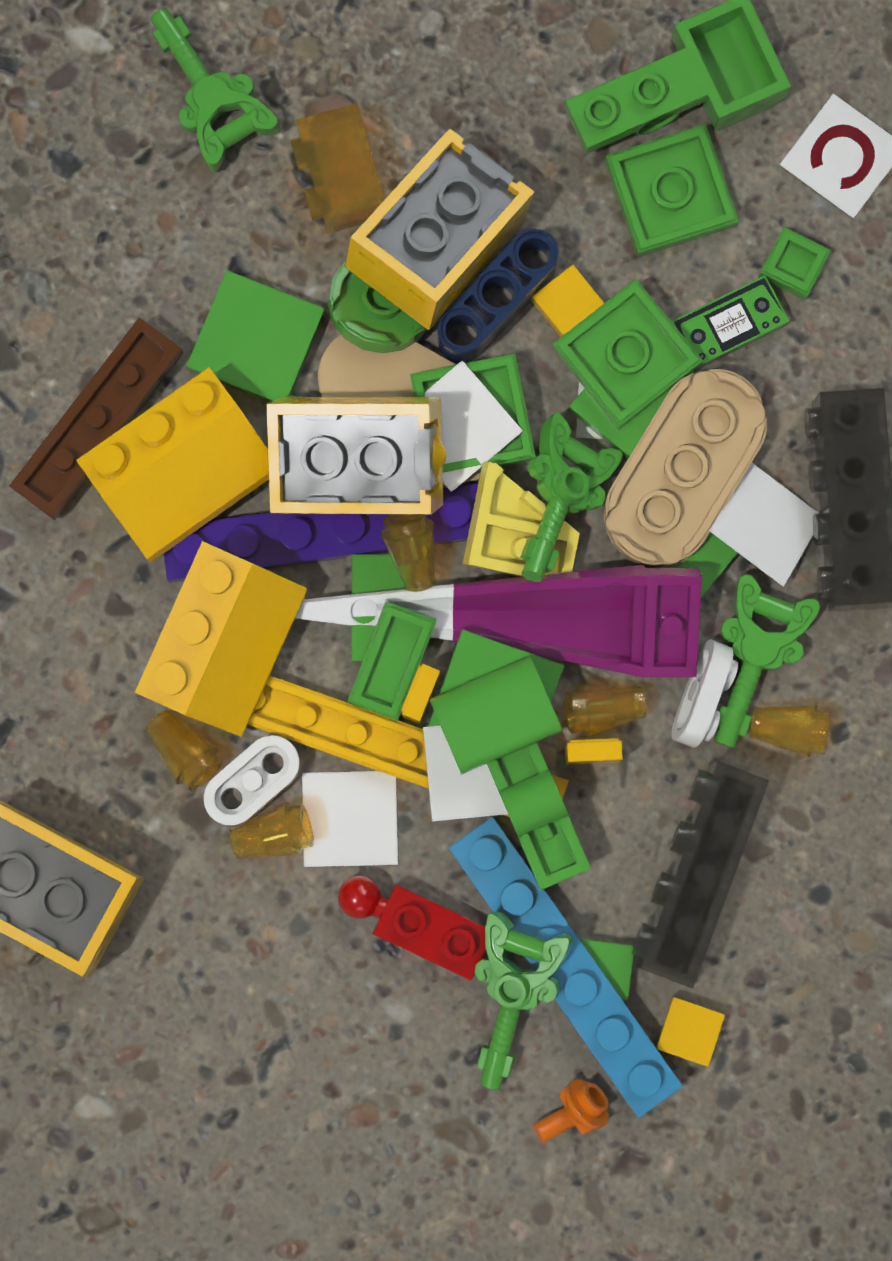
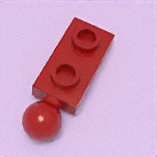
[338,875,486,981]

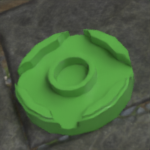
[328,262,427,353]

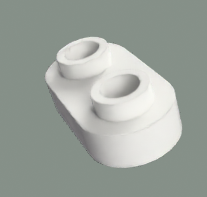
[671,639,738,748]
[204,735,300,826]

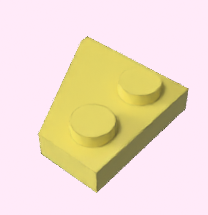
[462,462,580,577]

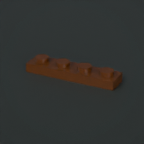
[9,317,184,521]

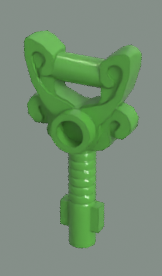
[150,8,281,173]
[520,412,623,582]
[714,573,820,749]
[475,911,574,1090]

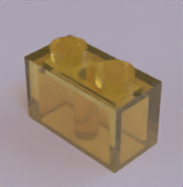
[290,103,385,234]

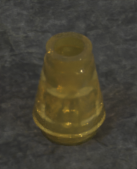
[381,514,436,592]
[564,684,647,737]
[750,705,831,758]
[145,710,222,791]
[230,802,314,860]

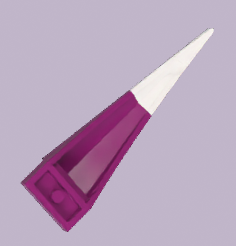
[296,565,702,677]

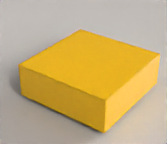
[531,265,604,338]
[401,664,440,725]
[564,738,623,765]
[655,997,725,1067]

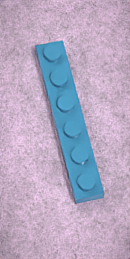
[449,816,683,1118]

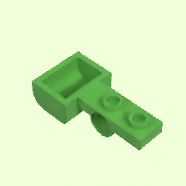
[564,0,791,154]
[429,656,591,890]

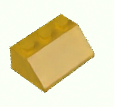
[76,367,269,563]
[135,541,308,737]

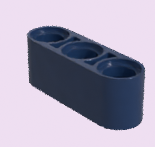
[437,229,559,363]

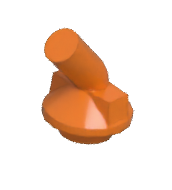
[532,1079,609,1144]

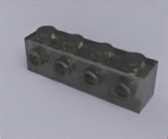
[804,388,892,612]
[631,761,769,989]

